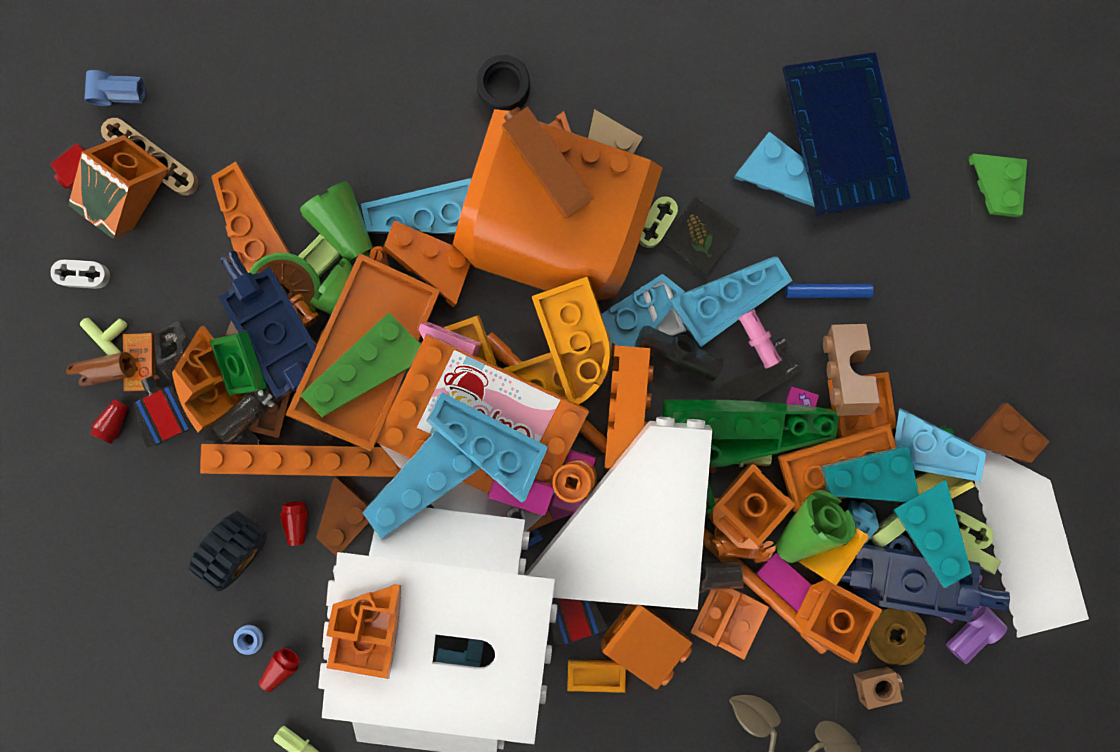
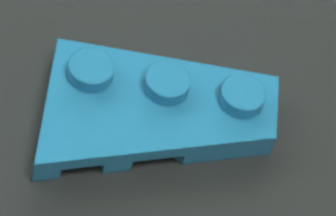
[734,132,836,208]
[602,274,685,348]
[894,408,986,482]

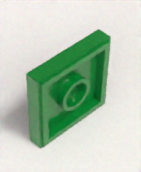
[210,331,267,395]

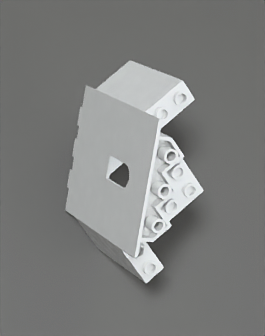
[318,507,557,752]

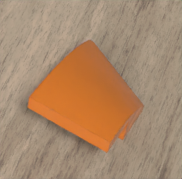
[172,325,244,432]
[326,584,401,679]

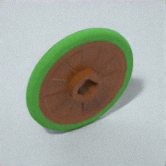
[249,253,321,317]

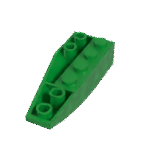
[661,400,839,467]

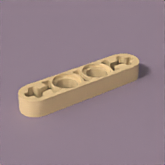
[101,118,199,195]

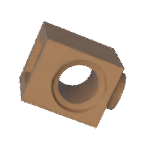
[853,666,904,709]

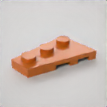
[383,221,471,307]

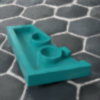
[821,445,919,502]
[893,480,972,588]

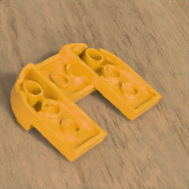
[444,277,612,405]

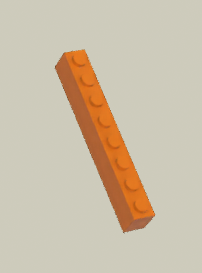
[200,443,401,477]

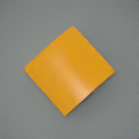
[798,528,869,586]

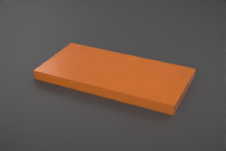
[286,253,440,451]

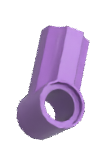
[945,606,1007,664]

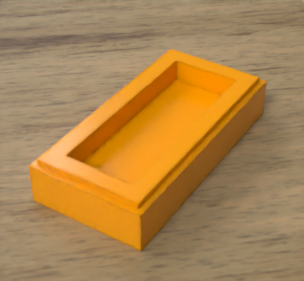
[567,660,626,692]

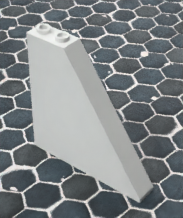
[524,417,712,609]

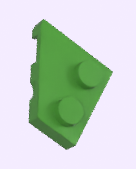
[969,154,1027,217]

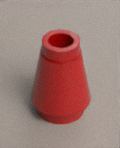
[90,399,129,444]
[279,501,309,546]
[259,648,300,692]

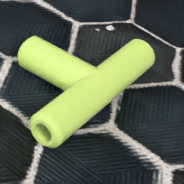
[80,318,127,355]

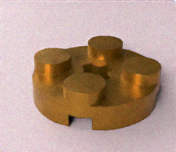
[867,607,927,665]

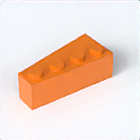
[604,345,654,473]

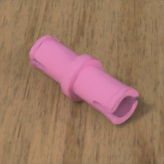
[738,309,782,369]

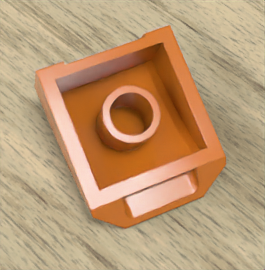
[713,464,796,549]
[795,580,882,663]

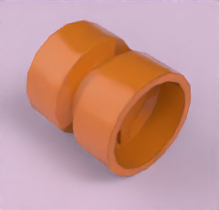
[552,459,598,503]

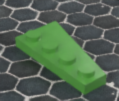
[300,313,421,418]

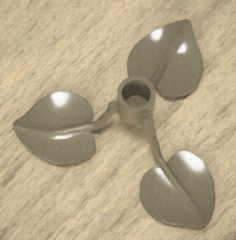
[729,695,861,752]

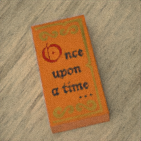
[123,333,156,392]

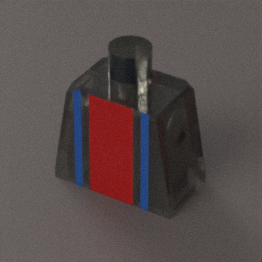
[134,374,194,448]
[551,598,608,647]

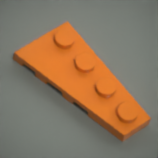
[211,162,291,273]

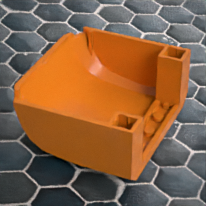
[453,109,663,301]

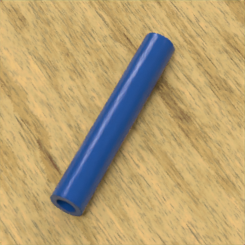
[785,284,873,298]

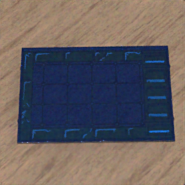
[782,52,911,216]

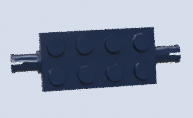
[218,251,317,399]
[823,544,1010,622]

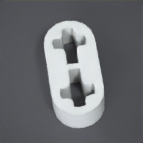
[50,260,110,289]

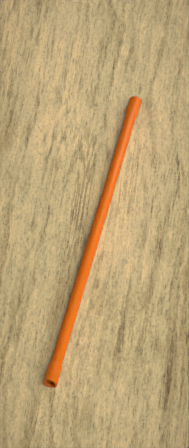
[487,332,828,654]

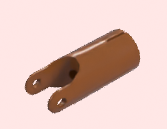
[66,352,136,386]

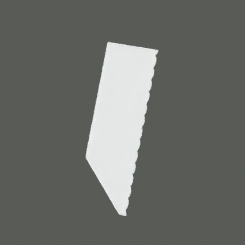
[975,448,1089,638]

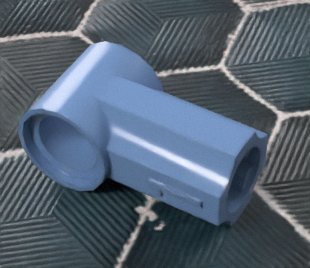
[84,70,146,106]

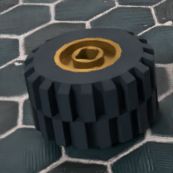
[188,511,267,592]

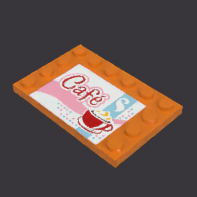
[376,333,589,515]

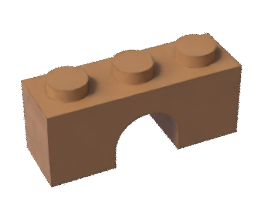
[823,324,880,416]

